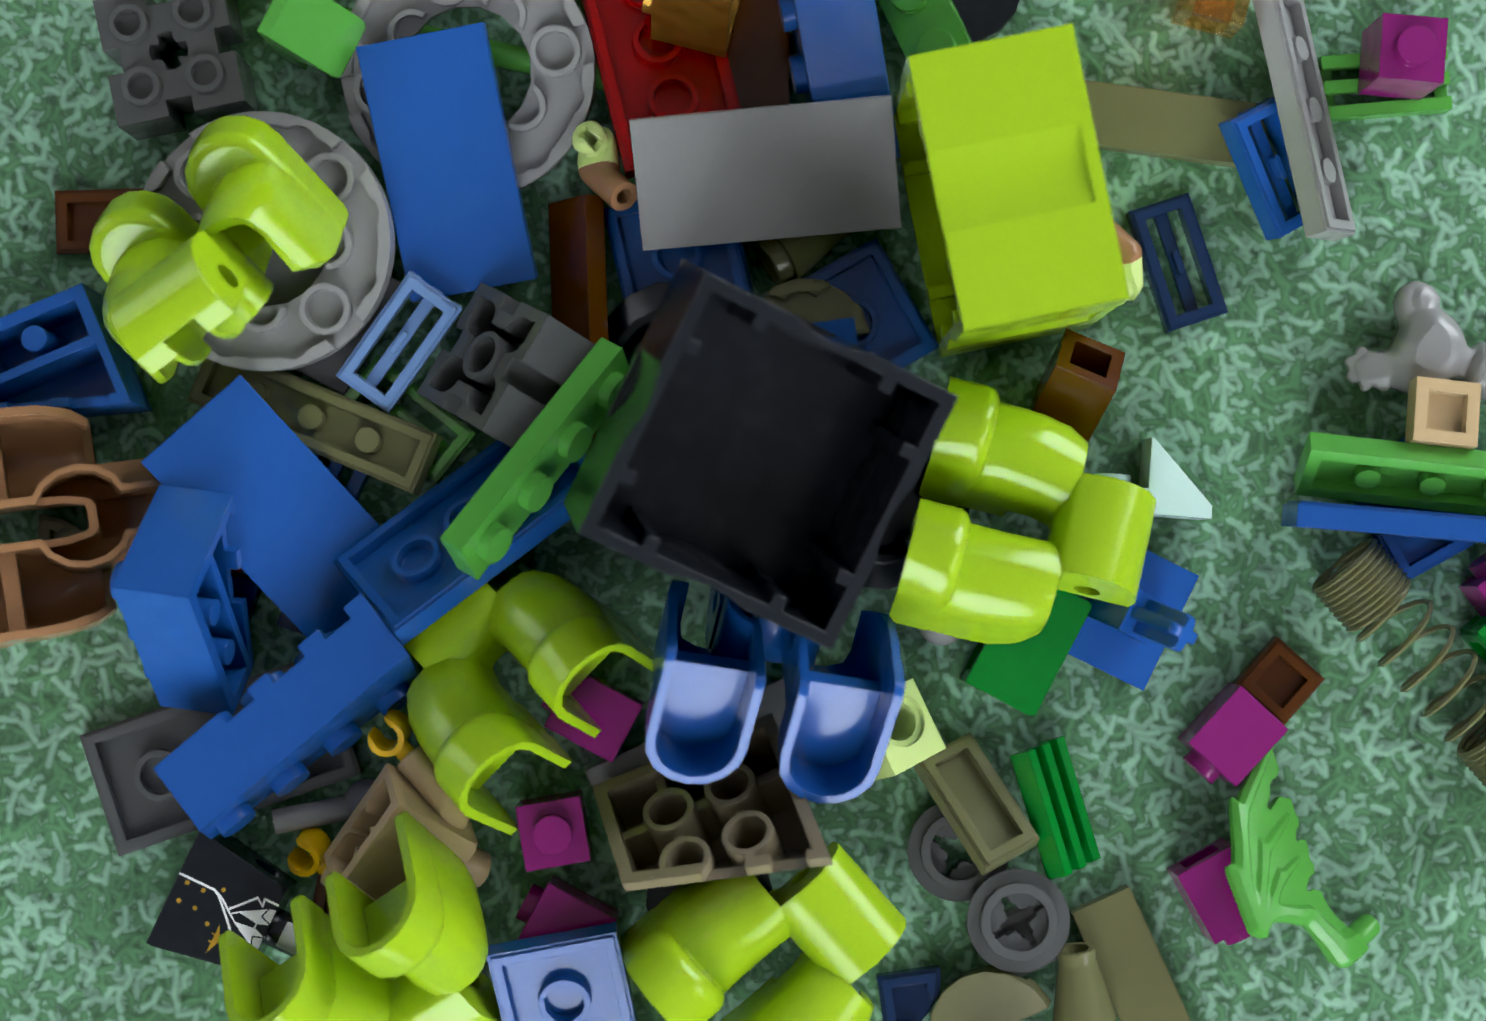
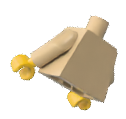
[287,710,491,901]

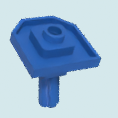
[1068,550,1199,691]

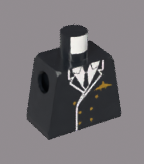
[146,831,297,965]

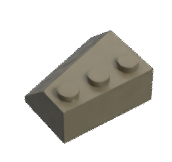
[592,713,833,891]

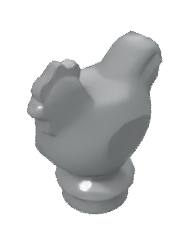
[1344,281,1486,400]

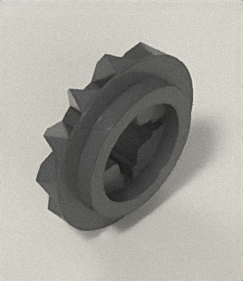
[907,804,1008,902]
[965,867,1070,973]

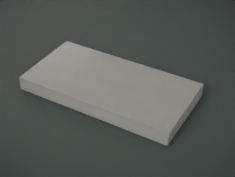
[629,95,901,251]

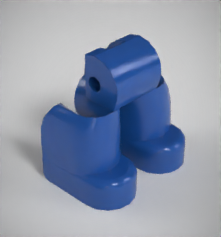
[646,580,905,803]

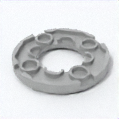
[339,0,596,189]
[143,111,395,372]

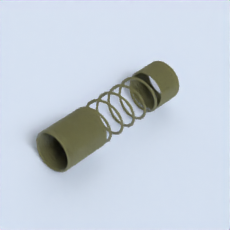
[1312,538,1486,786]

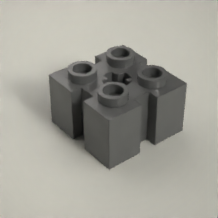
[93,0,259,141]
[417,282,595,448]

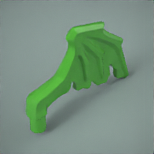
[1224,747,1380,968]

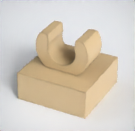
[1405,376,1482,450]

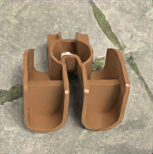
[0,405,162,649]

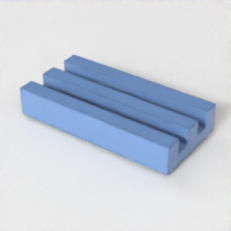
[336,271,465,413]

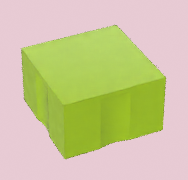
[892,23,1130,358]

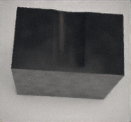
[563,259,958,649]

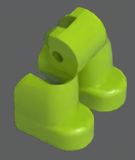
[89,115,348,384]
[889,376,1156,644]
[403,570,654,835]
[218,811,500,1021]
[621,841,906,1021]

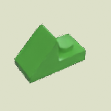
[257,0,366,78]

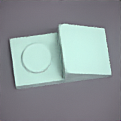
[1093,437,1212,520]

